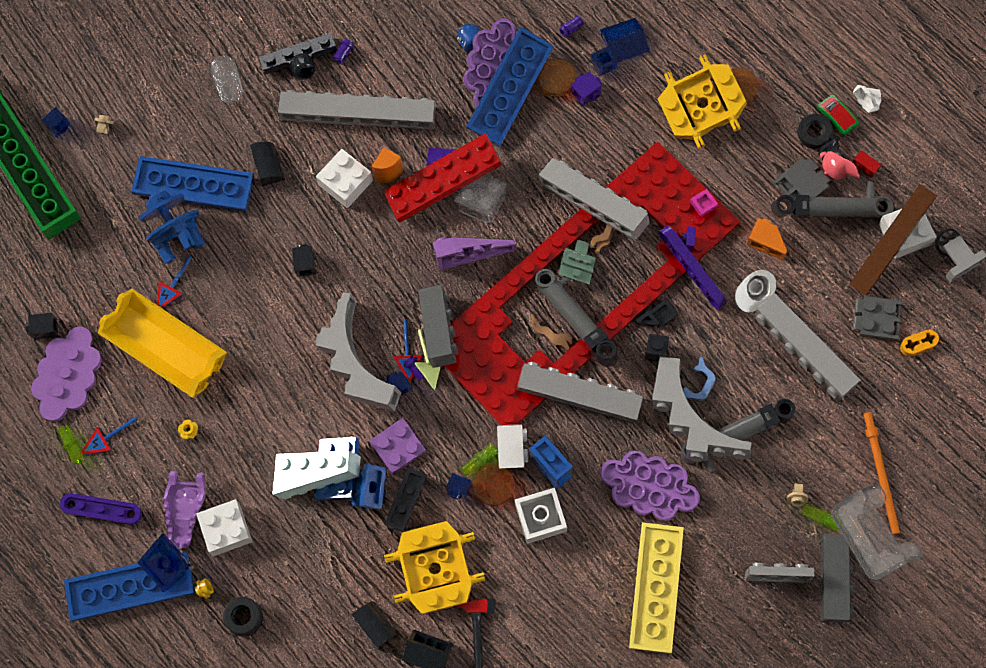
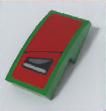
[817,95,859,136]

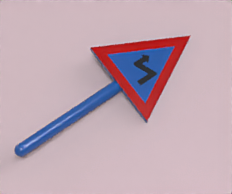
[156,256,192,308]
[393,319,422,385]
[79,417,138,456]

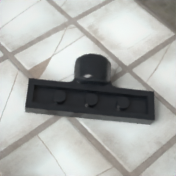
[259,33,337,80]

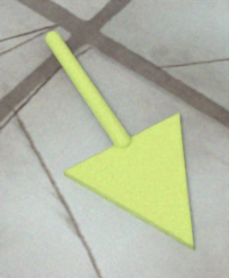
[414,329,440,390]

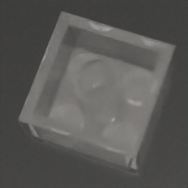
[454,174,507,225]

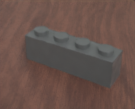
[418,285,458,368]
[821,534,853,623]

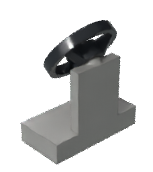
[935,228,986,283]

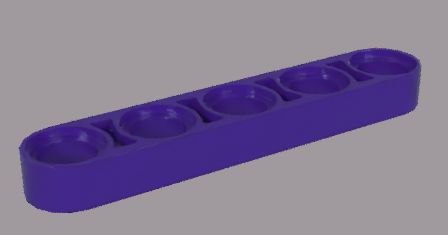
[659,225,727,310]

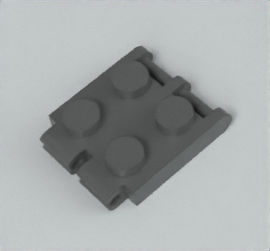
[772,157,831,197]
[852,296,904,341]

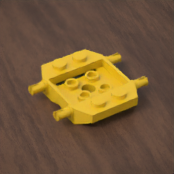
[658,54,747,149]
[384,521,485,615]

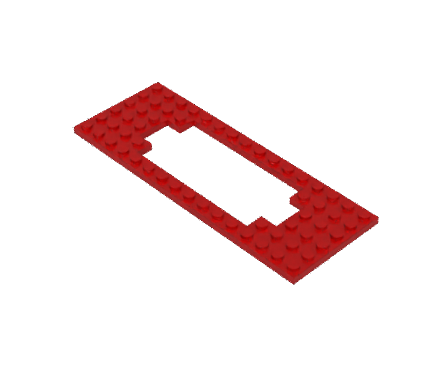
[444,141,740,425]

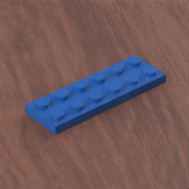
[465,27,554,147]
[131,156,254,212]
[64,552,195,622]

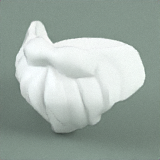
[853,85,881,113]

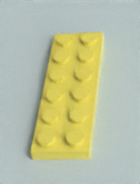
[629,522,684,654]

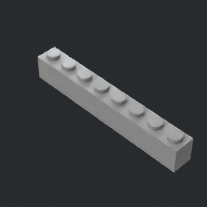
[278,90,436,130]

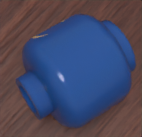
[457,24,481,53]

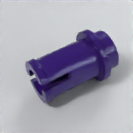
[559,15,584,38]
[333,39,354,64]
[404,355,424,381]

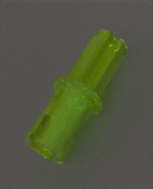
[57,425,84,464]
[460,443,498,476]
[801,504,844,531]

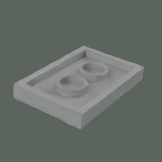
[745,563,814,583]

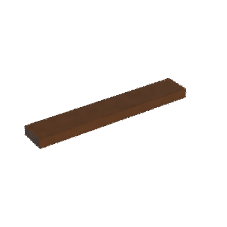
[849,184,937,296]

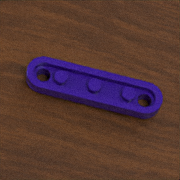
[60,493,142,525]

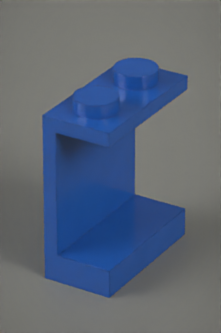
[529,435,573,490]

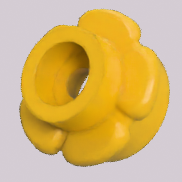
[178,420,198,439]
[195,578,214,599]

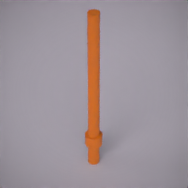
[863,412,900,535]

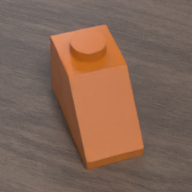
[747,218,787,261]

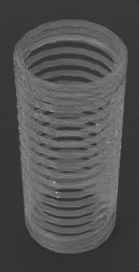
[211,56,243,104]

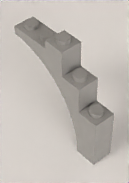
[316,292,401,411]
[652,356,751,462]

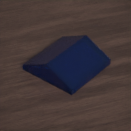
[600,18,649,64]
[137,533,191,593]

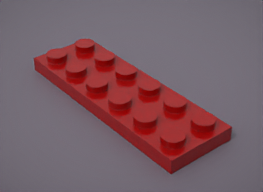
[384,133,502,223]

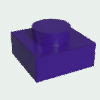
[682,226,696,253]

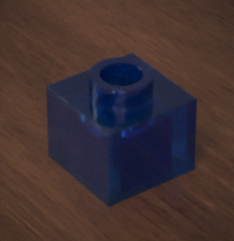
[591,46,617,77]
[41,107,70,137]
[385,371,412,397]
[446,473,472,500]

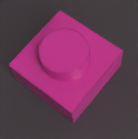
[690,189,718,217]

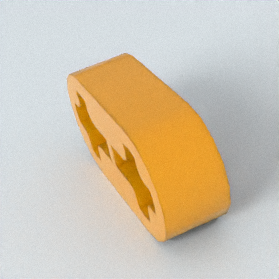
[900,329,939,357]

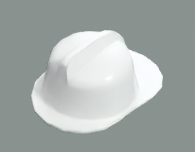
[735,270,776,312]

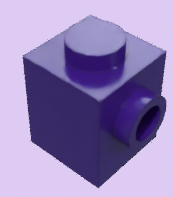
[571,71,602,106]

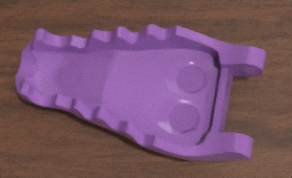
[163,471,206,549]

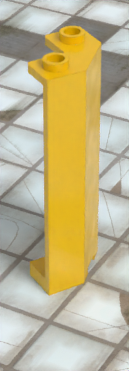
[98,289,227,398]

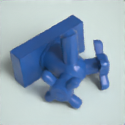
[348,464,386,510]

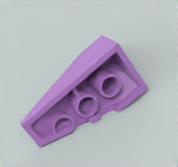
[433,237,516,270]

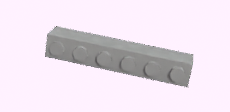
[539,158,650,241]
[755,293,860,401]
[516,362,643,423]

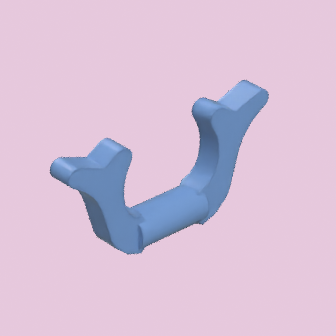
[683,357,715,401]

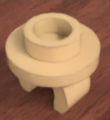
[94,115,114,134]
[787,484,808,507]

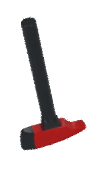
[455,599,496,668]

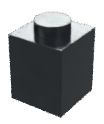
[292,244,316,277]
[26,313,58,340]
[645,334,669,362]

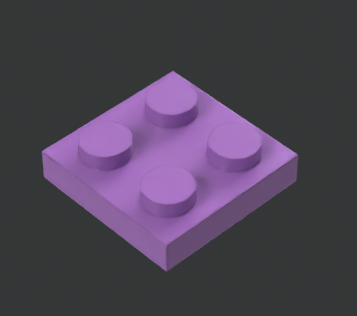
[369,418,426,475]

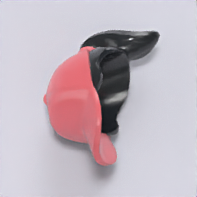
[818,136,860,180]

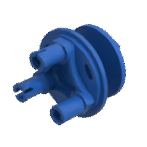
[139,190,206,264]

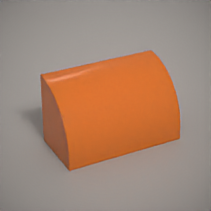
[371,147,403,183]

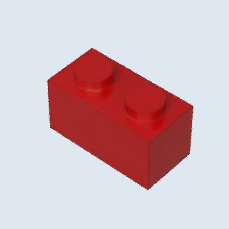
[853,150,881,177]

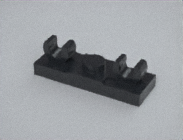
[384,467,427,532]

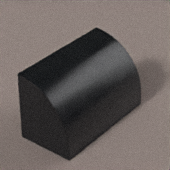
[250,142,285,186]
[351,601,399,650]
[402,630,453,668]

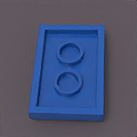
[315,437,359,501]

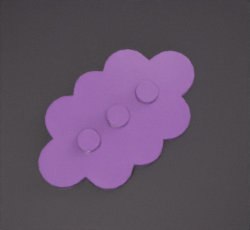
[463,18,516,107]
[31,327,102,422]
[600,451,700,522]

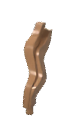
[590,224,616,254]
[530,314,572,351]

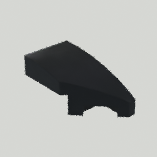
[636,299,679,327]

